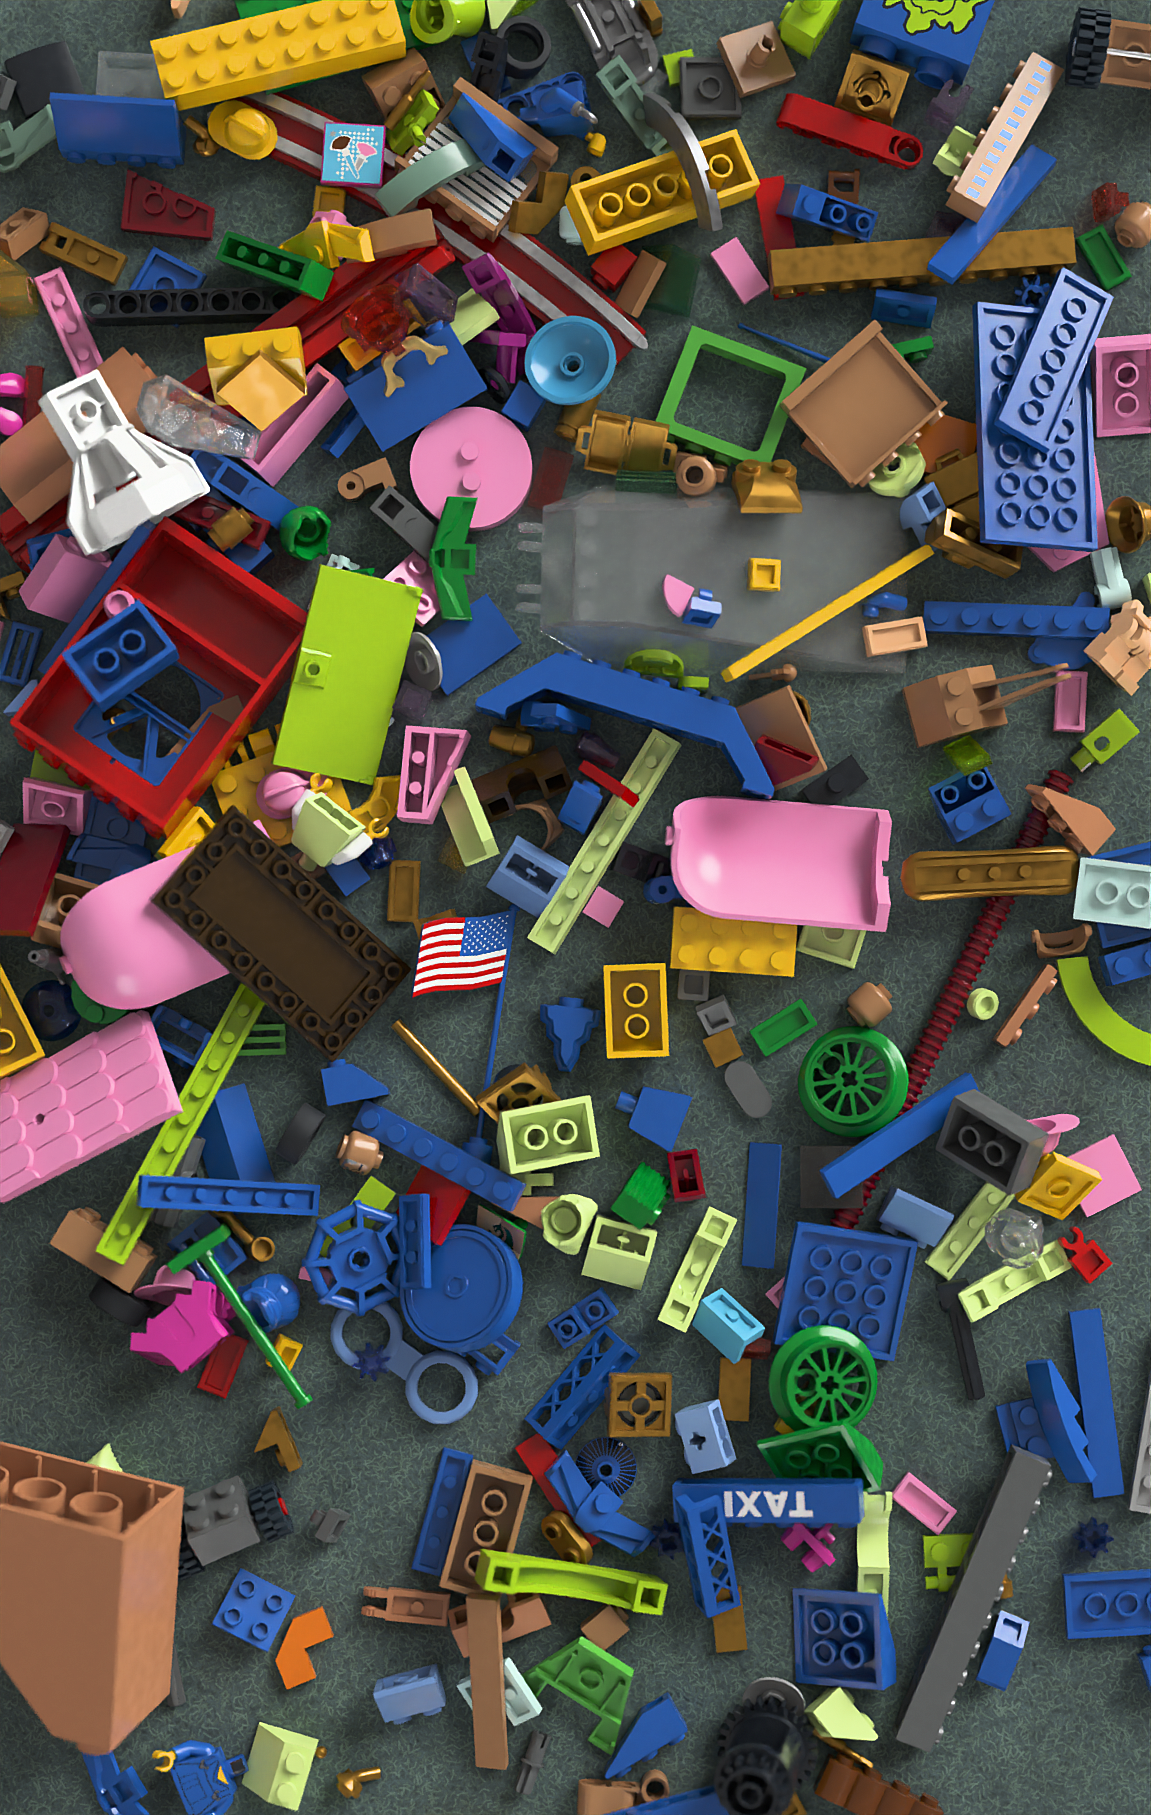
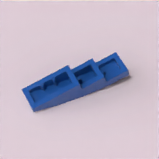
[1025,1359,1097,1483]

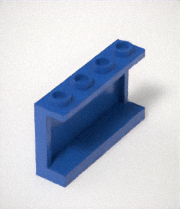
[344,320,487,452]

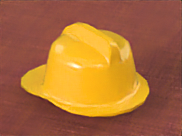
[208,100,277,160]

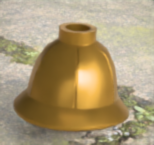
[1105,496,1151,553]

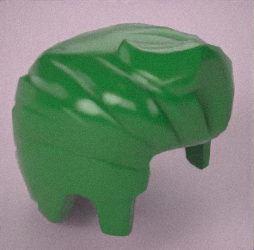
[279,505,331,561]

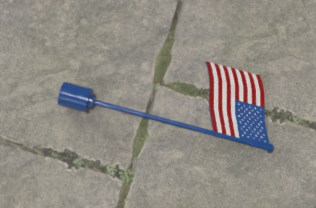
[411,904,520,1164]

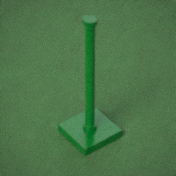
[167,1223,313,1409]

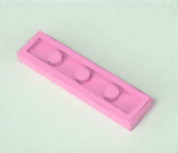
[33,267,104,379]

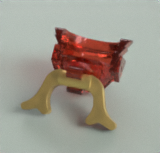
[341,284,448,397]

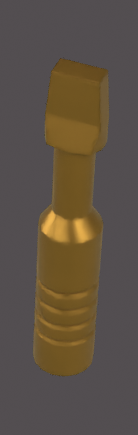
[384,68,431,131]
[813,1728,873,1768]

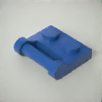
[167,1211,249,1284]

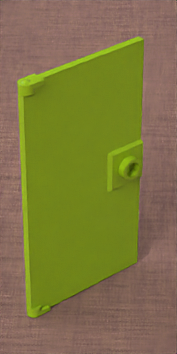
[271,564,423,785]

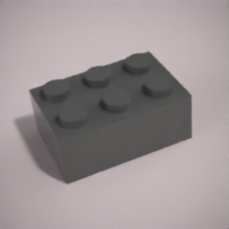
[935,1089,1049,1196]

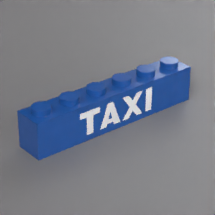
[672,1478,865,1528]

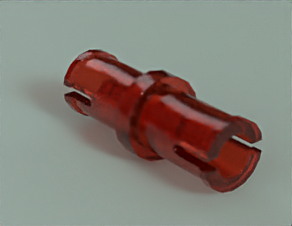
[20,365,45,427]

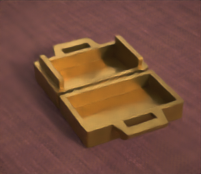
[575,409,678,484]
[924,448,980,523]

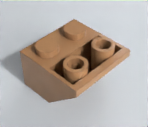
[361,47,445,121]

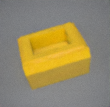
[265,1333,303,1371]

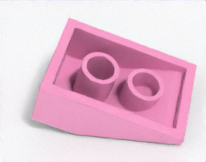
[1090,334,1151,437]

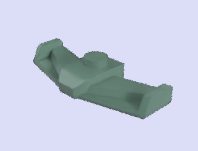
[0,104,56,173]

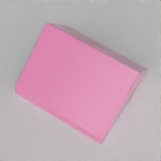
[22,777,93,836]

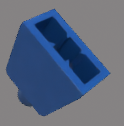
[615,1086,692,1152]

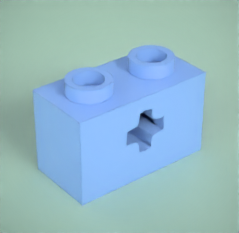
[675,1399,736,1474]

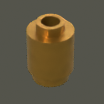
[207,506,254,552]

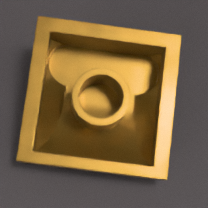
[731,459,803,513]

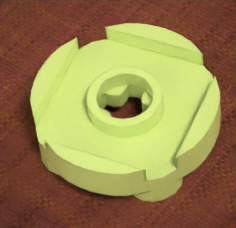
[868,442,926,498]

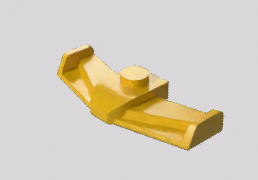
[278,220,374,269]

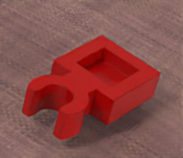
[1057,1226,1113,1283]

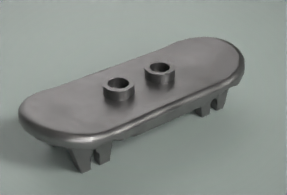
[566,0,658,87]

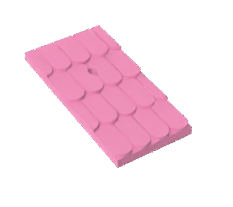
[0,1010,183,1203]

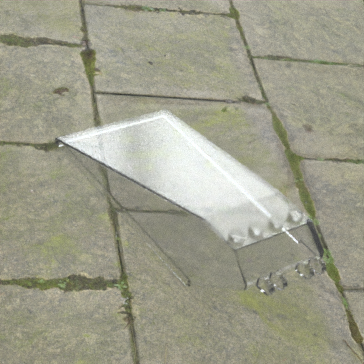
[516,485,909,675]

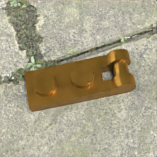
[38,222,128,286]

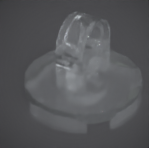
[985,1209,1044,1269]

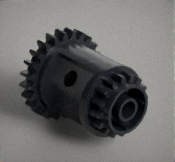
[714,1695,819,1815]

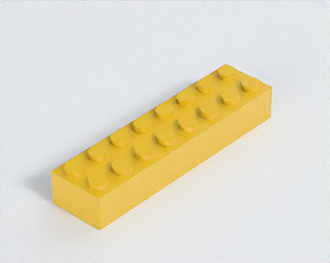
[150,0,406,111]

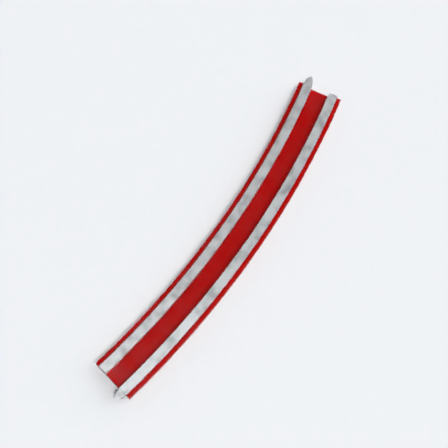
[207,91,648,367]

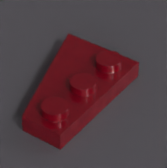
[121,169,216,241]

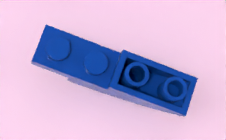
[190,441,298,530]

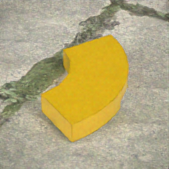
[347,774,401,833]

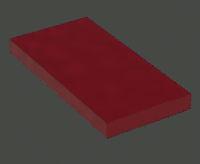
[0,824,71,937]

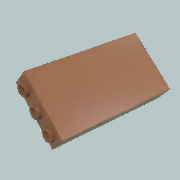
[0,347,175,524]

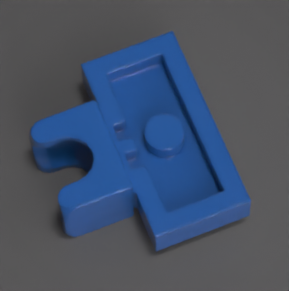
[521,701,592,735]

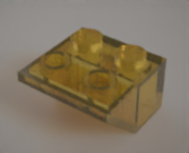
[0,250,40,319]

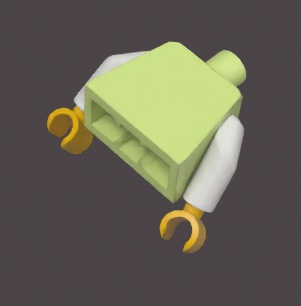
[291,773,389,871]

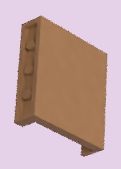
[779,319,948,489]

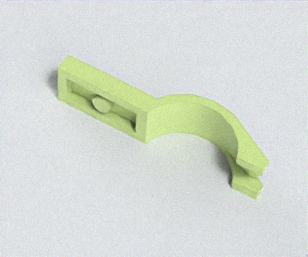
[856,1491,893,1618]

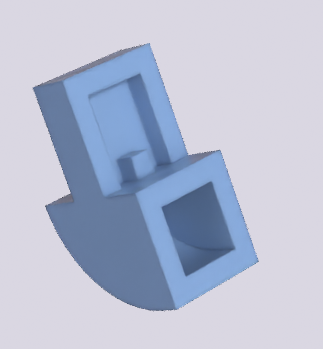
[900,481,947,552]

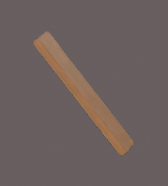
[466,1593,509,1770]

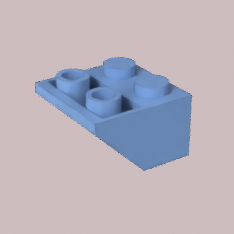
[486,835,569,918]

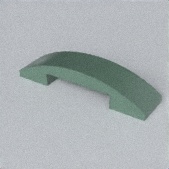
[595,55,674,157]
[374,139,486,217]

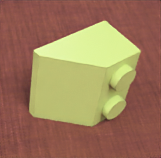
[242,1722,319,1811]

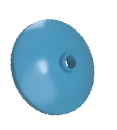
[525,316,616,405]

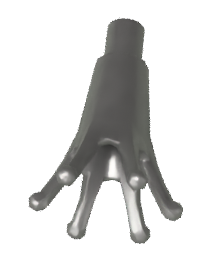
[28,946,65,985]

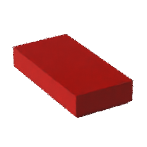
[578,760,640,808]
[197,1334,249,1399]

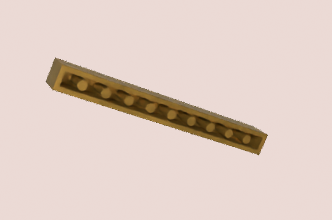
[767,227,1076,298]

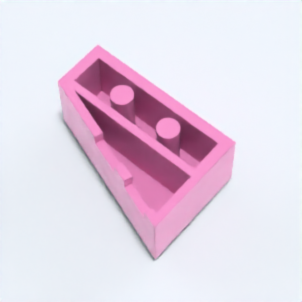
[397,725,472,824]

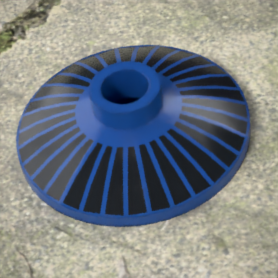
[575,1437,637,1497]

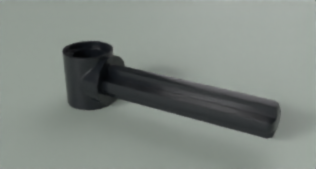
[935,1277,985,1400]

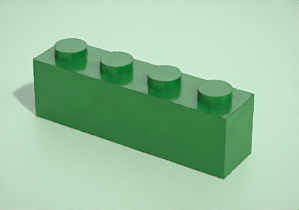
[215,230,334,301]

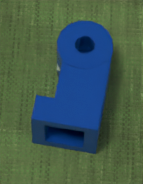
[643,876,694,908]

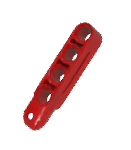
[776,93,923,169]

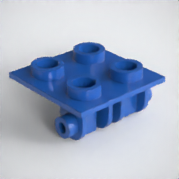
[212,1568,295,1652]

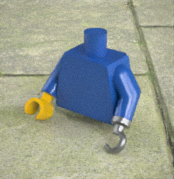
[520,80,606,157]

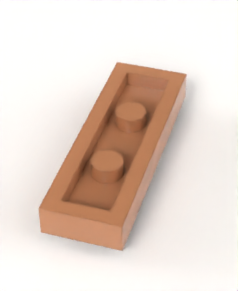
[992,964,1058,1047]

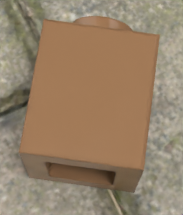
[580,1603,630,1651]

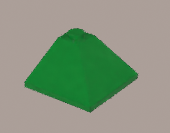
[757,1420,883,1493]

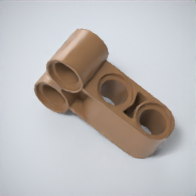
[576,1769,669,1815]

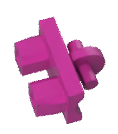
[780,1523,836,1573]

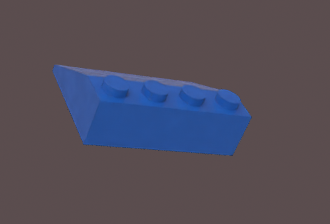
[49,93,186,169]

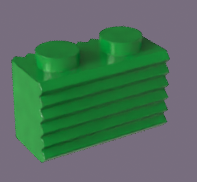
[610,1162,671,1231]

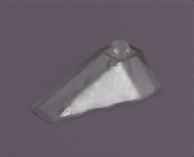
[136,374,261,460]

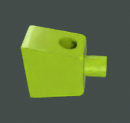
[1070,709,1140,772]

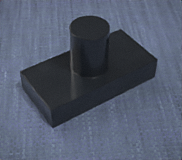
[801,754,869,805]

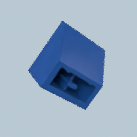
[928,760,1011,845]

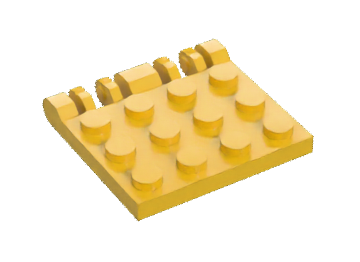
[212,723,352,847]

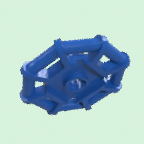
[301,1200,400,1317]

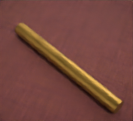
[391,1019,481,1117]

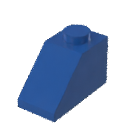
[321,1059,390,1106]

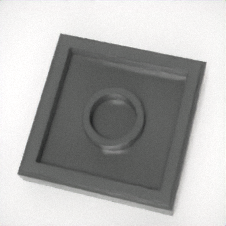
[679,57,742,120]

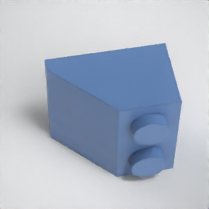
[876,1186,955,1249]
[373,1663,447,1724]

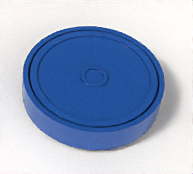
[400,1224,523,1352]

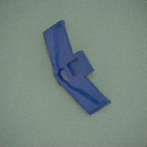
[66,833,159,881]
[544,1450,656,1557]
[81,1751,150,1815]

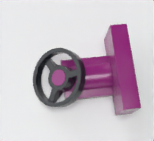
[470,330,526,404]

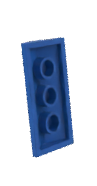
[196,1083,275,1215]

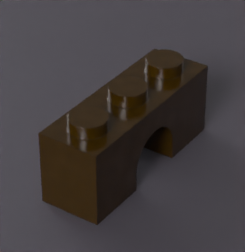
[471,745,573,824]

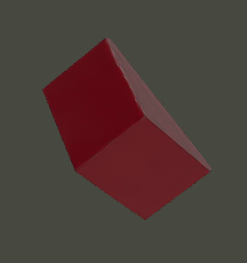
[754,734,820,786]
[667,1149,706,1203]

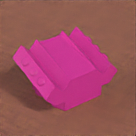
[130,1280,236,1374]

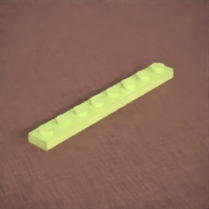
[527,728,681,954]

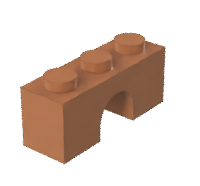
[447,1592,551,1658]

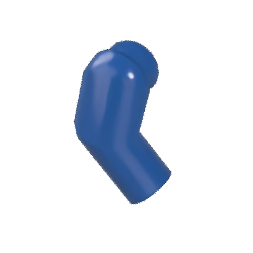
[862,592,907,618]

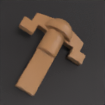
[749,664,797,682]

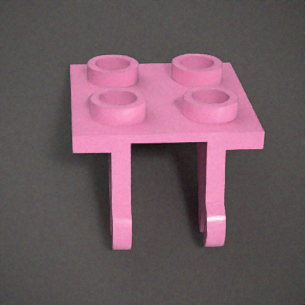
[384,551,440,627]

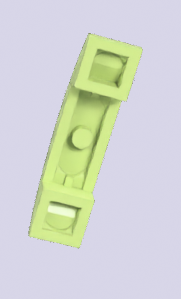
[657,1206,737,1333]
[957,1240,1072,1322]

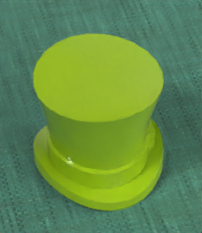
[410,0,486,44]

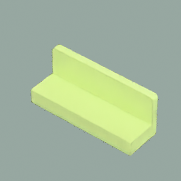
[441,766,500,866]

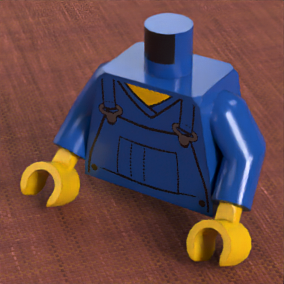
[152,1740,249,1815]

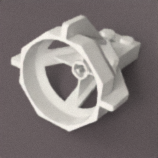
[38,370,210,555]

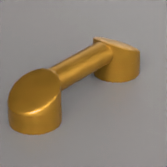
[208,1210,275,1262]

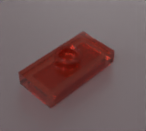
[528,447,574,515]

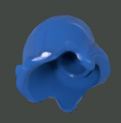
[236,1273,301,1333]

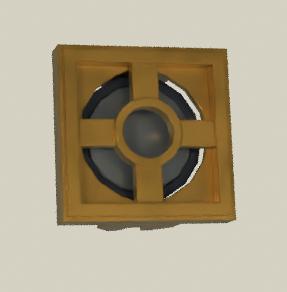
[476,1063,561,1123]
[604,1373,672,1437]

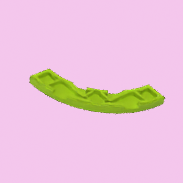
[1056,956,1151,1066]

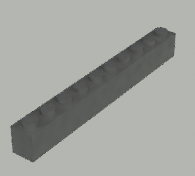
[892,1444,1052,1753]

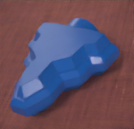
[540,997,601,1072]

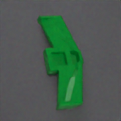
[429,496,478,621]

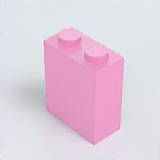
[18,534,112,623]

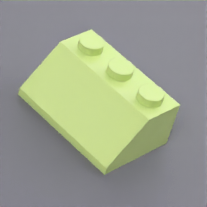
[496,1095,600,1174]

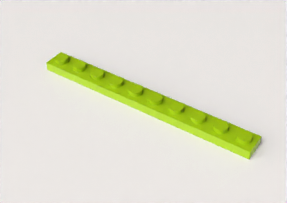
[95,983,265,1266]

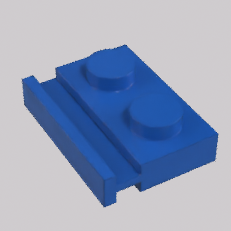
[995,1397,1054,1459]

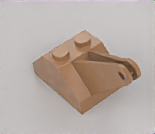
[902,663,1072,748]

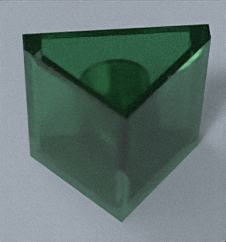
[641,244,702,318]

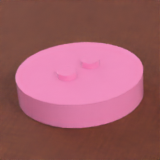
[410,407,532,532]

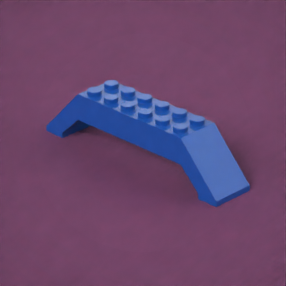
[475,650,775,800]

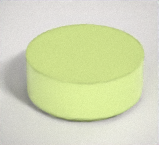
[967,988,999,1020]

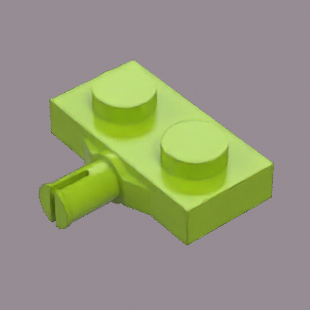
[386,88,439,156]

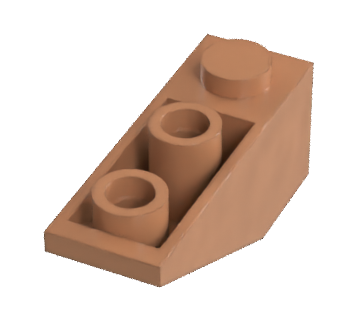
[1025,784,1116,856]

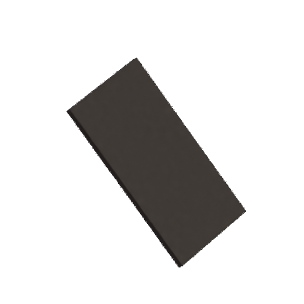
[149,805,412,1063]

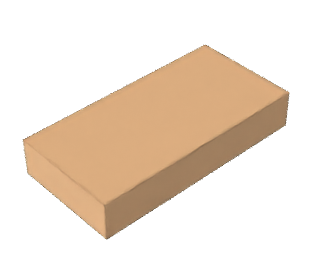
[862,616,928,657]

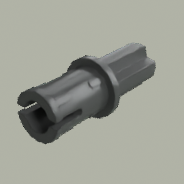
[514,1729,552,1795]

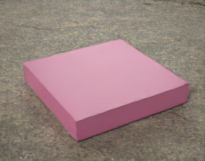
[1066,1134,1142,1217]

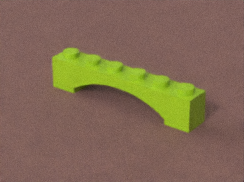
[474,1549,668,1616]

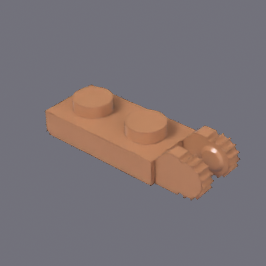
[361,1586,451,1626]

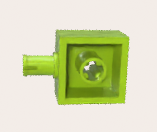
[778,0,843,59]

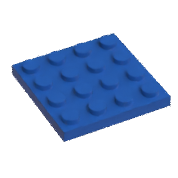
[772,1221,918,1361]

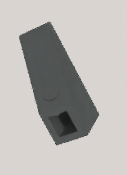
[369,485,438,563]

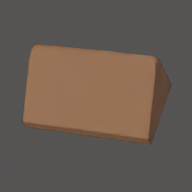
[0,207,49,261]

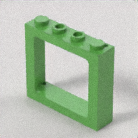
[656,325,807,466]

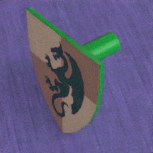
[477,1204,528,1261]

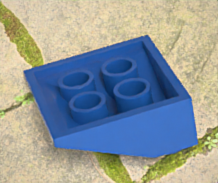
[793,1588,897,1690]

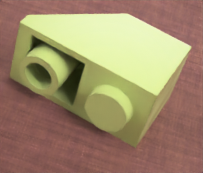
[803,1687,879,1741]

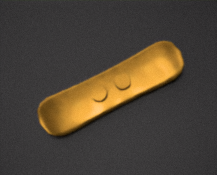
[900,845,1080,901]

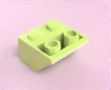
[581,1214,657,1290]

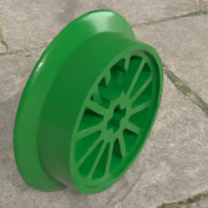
[798,1026,909,1137]
[768,1325,878,1431]

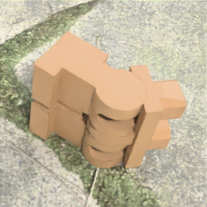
[1083,600,1151,696]

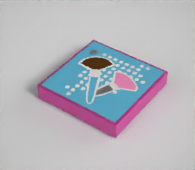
[320,122,386,189]

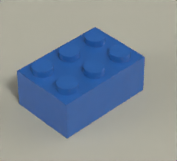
[62,599,179,712]

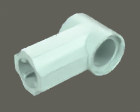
[1089,547,1132,609]

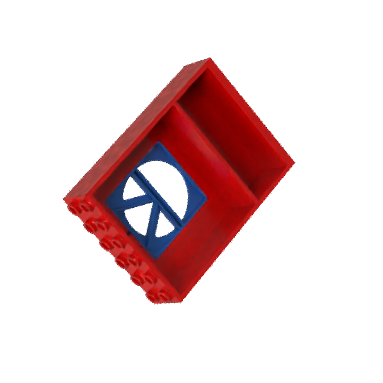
[9,516,308,840]

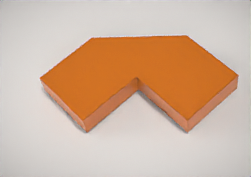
[275,1606,334,1689]

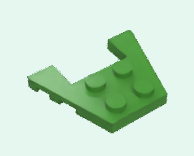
[521,1636,634,1755]

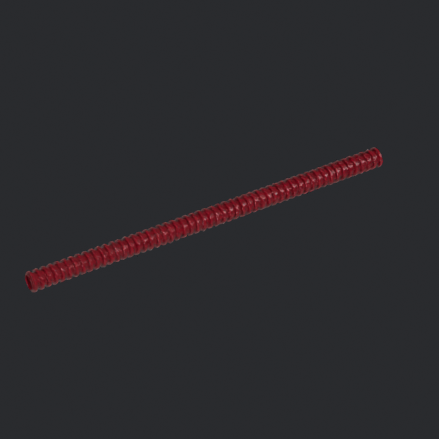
[830,769,1074,1230]

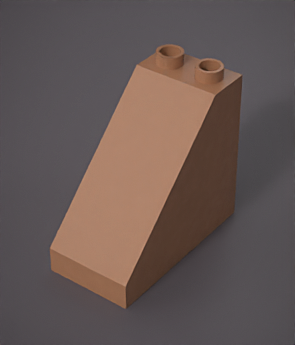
[0,1441,184,1755]

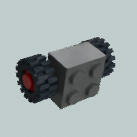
[178,1475,294,1581]

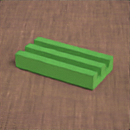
[238,1024,287,1056]

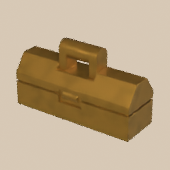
[924,508,1023,579]

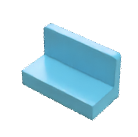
[692,1288,765,1364]

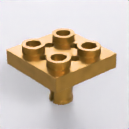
[834,49,911,127]

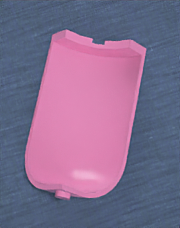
[665,796,892,932]
[59,820,270,1009]

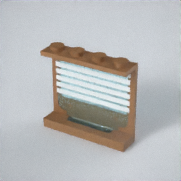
[394,77,559,243]

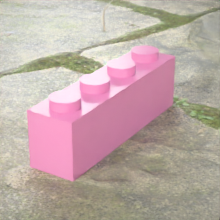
[238,363,349,487]

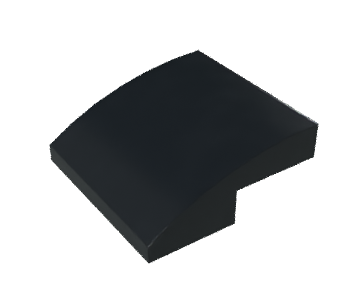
[4,41,86,119]

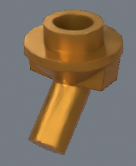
[183,115,221,157]
[336,1766,381,1799]

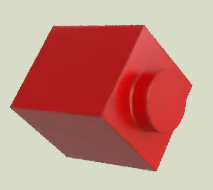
[591,244,637,292]

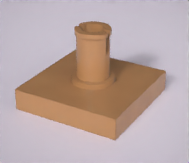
[716,21,796,98]

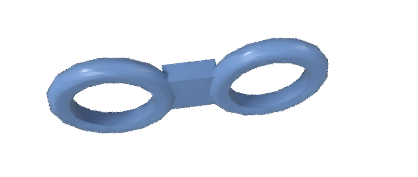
[330,1296,478,1424]

